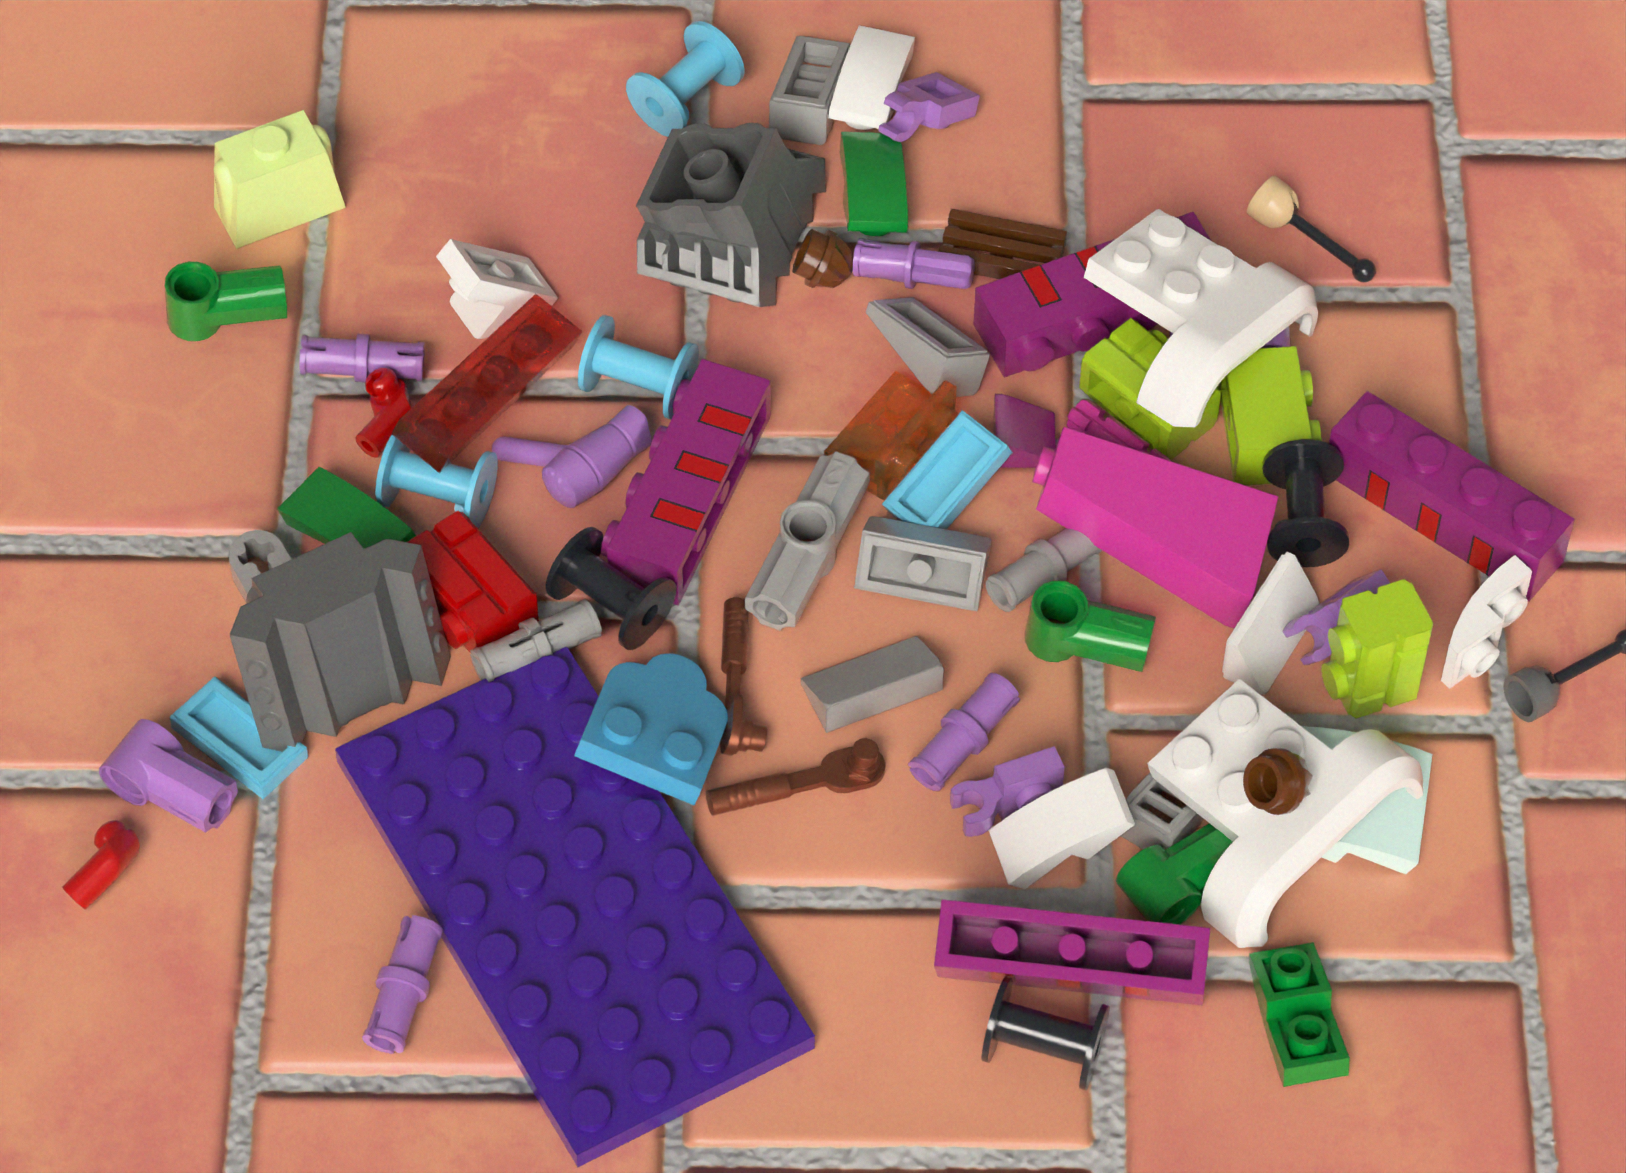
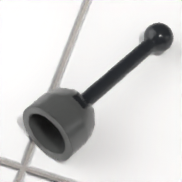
[1503,629,1626,722]

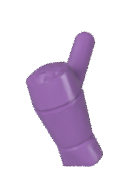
[492,405,652,508]

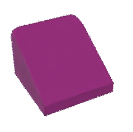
[993,394,1056,468]

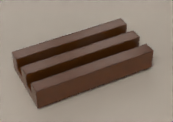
[938,208,1067,279]

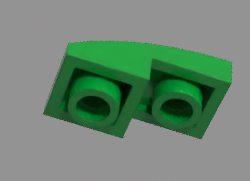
[839,132,908,236]
[277,467,416,549]
[1249,942,1350,1087]

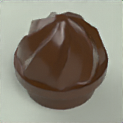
[792,229,853,288]
[1243,748,1313,815]

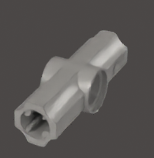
[745,451,870,631]

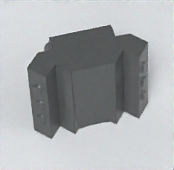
[636,123,826,307]
[230,532,450,752]

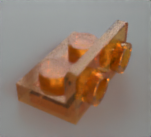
[824,371,959,500]

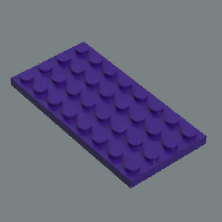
[335,646,815,1167]

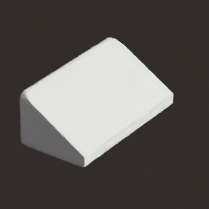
[1222,552,1320,695]

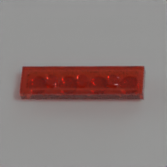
[391,294,583,473]

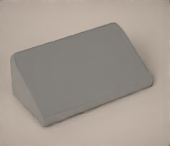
[854,516,992,611]
[801,636,944,733]

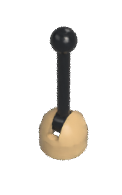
[1247,176,1376,283]

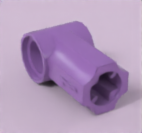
[99,719,238,833]

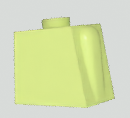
[213,110,346,249]

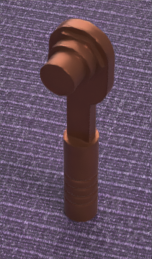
[720,597,767,756]
[706,738,885,816]

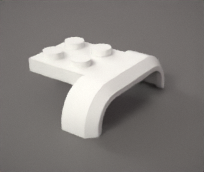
[1084,209,1318,428]
[1147,679,1423,948]

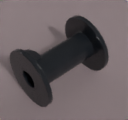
[1262,439,1349,567]
[546,527,676,650]
[981,976,1110,1091]

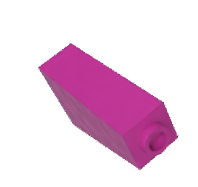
[1032,427,1279,629]

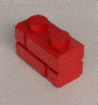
[407,511,539,653]

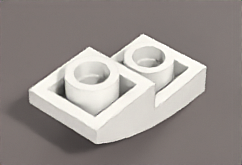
[828,25,915,130]
[1441,555,1532,689]
[988,768,1135,889]

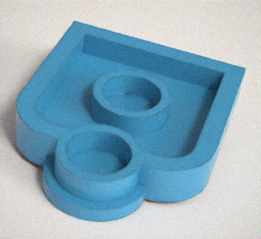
[574,653,728,806]

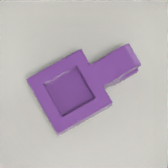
[878,72,980,142]
[1282,569,1390,665]
[950,746,1065,837]

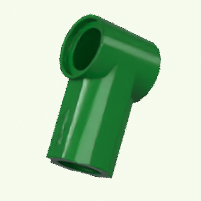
[164,261,287,341]
[1025,580,1156,672]
[1116,823,1232,925]

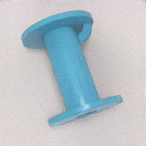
[626,21,745,137]
[578,315,699,420]
[375,427,498,528]

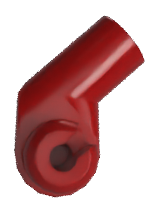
[355,368,413,458]
[62,820,140,910]

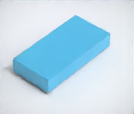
[882,410,1013,530]
[170,677,308,799]

